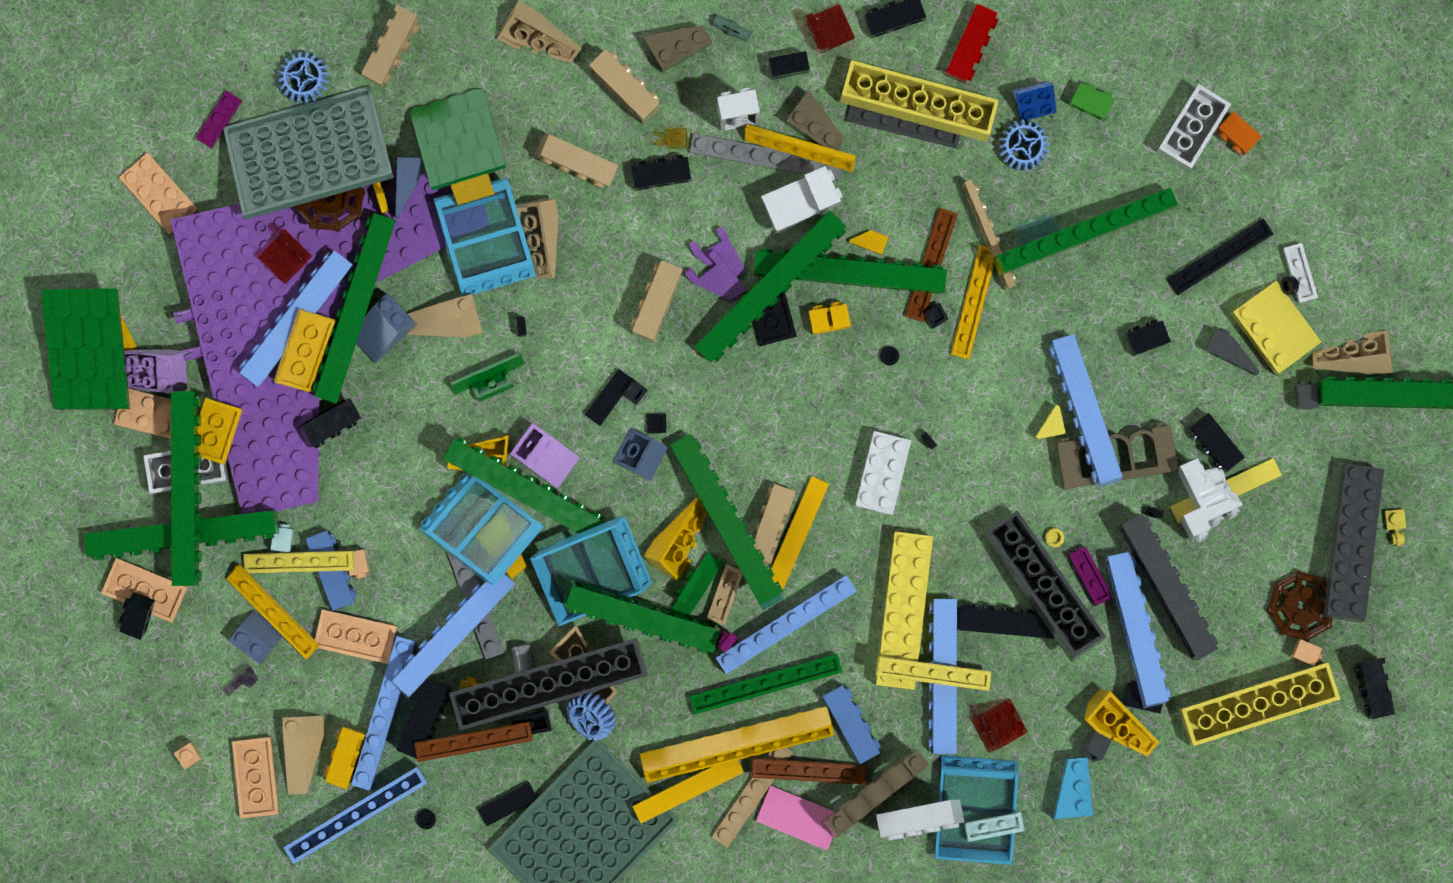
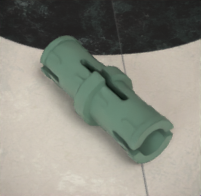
[712,15,752,42]

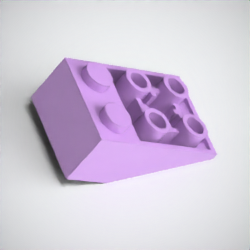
[125,349,187,393]
[510,423,580,489]

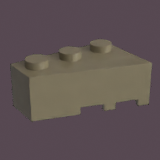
[643,25,712,73]
[786,90,844,150]

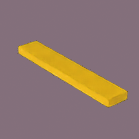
[744,124,856,172]
[951,244,994,360]
[771,477,829,589]
[226,564,320,660]
[632,760,744,824]

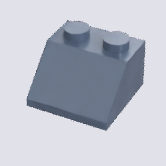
[612,428,668,481]
[229,610,283,664]

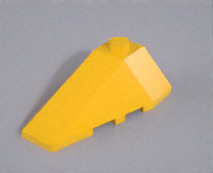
[643,498,707,582]
[1084,689,1159,757]

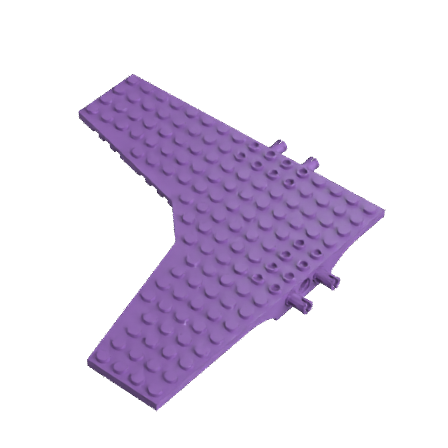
[171,161,489,514]

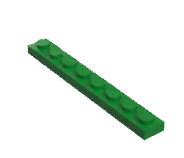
[689,654,842,715]

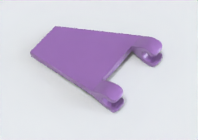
[689,227,746,277]
[685,249,746,301]

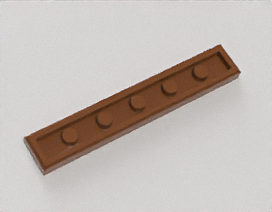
[905,208,958,322]
[414,721,533,762]
[750,758,867,785]

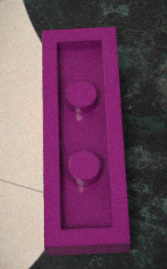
[195,91,243,149]
[1068,546,1113,606]
[716,630,738,653]

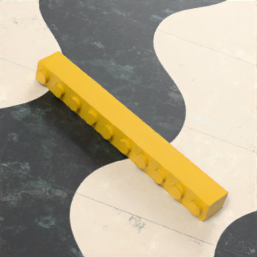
[640,707,834,783]

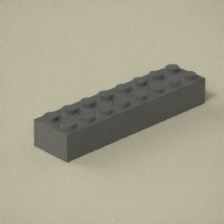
[1323,463,1384,623]
[983,510,1106,662]
[1118,514,1219,660]

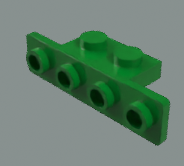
[450,353,525,402]
[671,553,723,616]

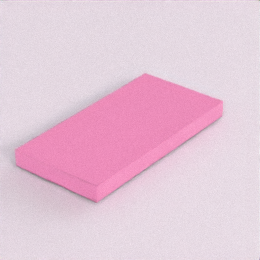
[756,785,834,850]

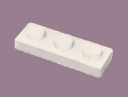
[1283,243,1318,303]

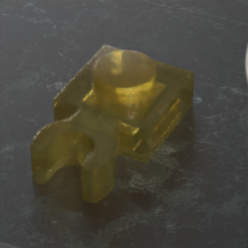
[654,128,687,149]

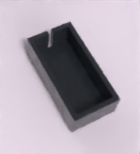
[396,678,451,759]

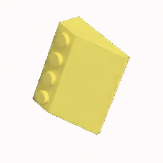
[1231,281,1321,376]

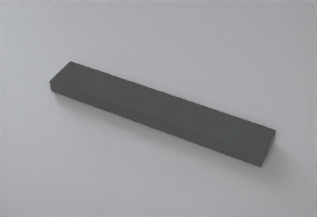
[846,105,960,149]

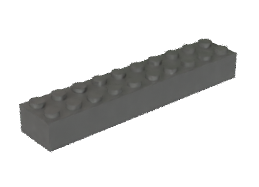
[449,638,648,731]

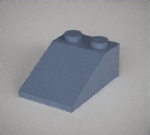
[395,157,424,218]
[357,293,417,364]

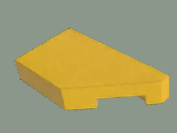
[373,182,389,214]
[849,230,889,255]

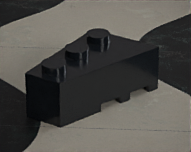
[1354,658,1395,719]

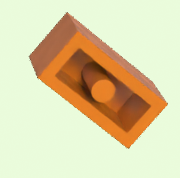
[1216,111,1262,155]

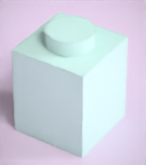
[271,524,294,553]

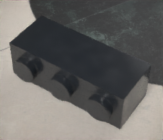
[864,0,926,39]
[631,155,691,191]
[297,398,361,448]
[1189,413,1245,473]

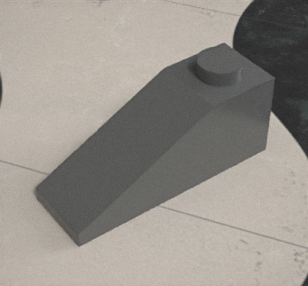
[1204,328,1260,376]

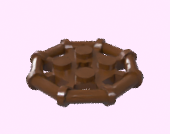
[294,187,366,232]
[1266,570,1333,642]

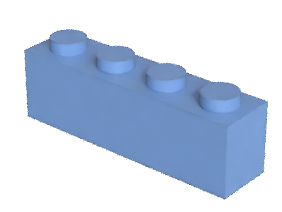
[306,531,357,611]
[822,685,881,764]

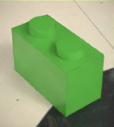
[1069,82,1115,122]

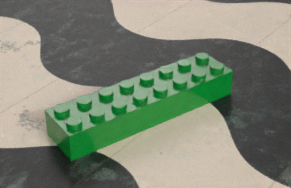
[1316,377,1453,409]
[564,579,720,654]

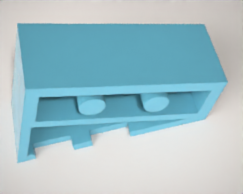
[1053,757,1093,819]

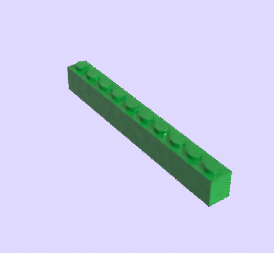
[993,187,1178,276]
[695,209,847,363]
[312,213,396,404]
[754,248,947,294]
[171,391,202,586]
[670,434,784,610]
[442,437,616,552]
[84,510,279,561]

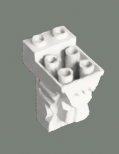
[761,166,843,234]
[1178,458,1243,543]

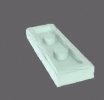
[964,812,1025,842]

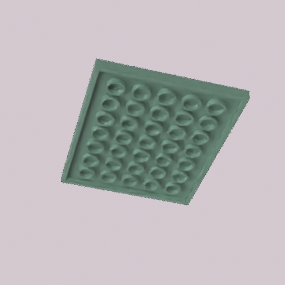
[223,86,394,220]
[488,740,679,883]

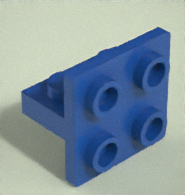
[1012,81,1057,122]

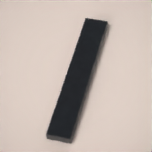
[1167,218,1274,296]

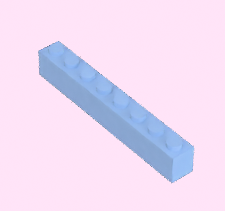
[239,251,353,387]
[1049,334,1123,488]
[1105,552,1170,708]
[391,574,515,698]
[716,575,857,674]
[928,599,957,754]
[351,636,417,790]
[283,766,429,864]

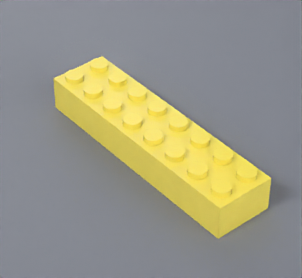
[840,60,999,142]
[875,532,933,690]
[1179,662,1340,746]

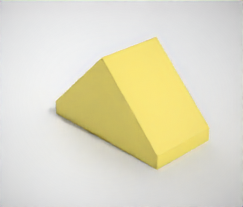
[1035,405,1066,440]

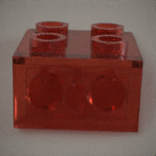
[805,4,855,54]
[258,228,312,284]
[971,699,1028,753]

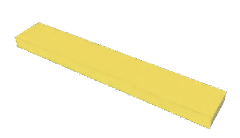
[1170,458,1282,524]
[243,551,355,573]
[875,656,991,691]

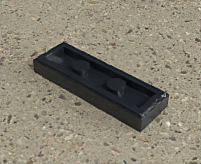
[585,369,631,426]
[478,782,538,826]

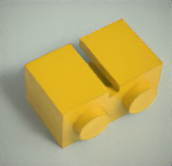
[808,302,851,335]

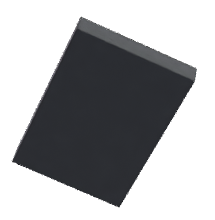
[745,290,797,347]

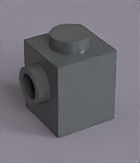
[1295,381,1319,410]
[1079,731,1112,762]

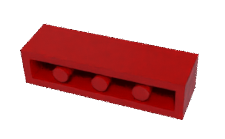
[945,4,999,84]

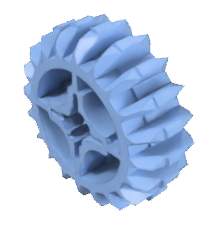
[278,52,329,103]
[998,120,1050,171]
[566,692,616,741]

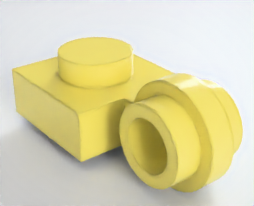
[1384,509,1406,547]

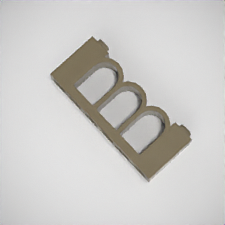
[1056,423,1179,490]
[822,749,929,837]

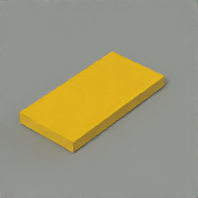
[274,309,335,392]

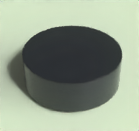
[1281,275,1299,295]
[880,346,899,366]
[920,431,938,450]
[417,810,436,829]

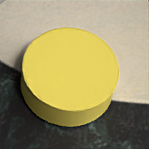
[1045,528,1064,548]

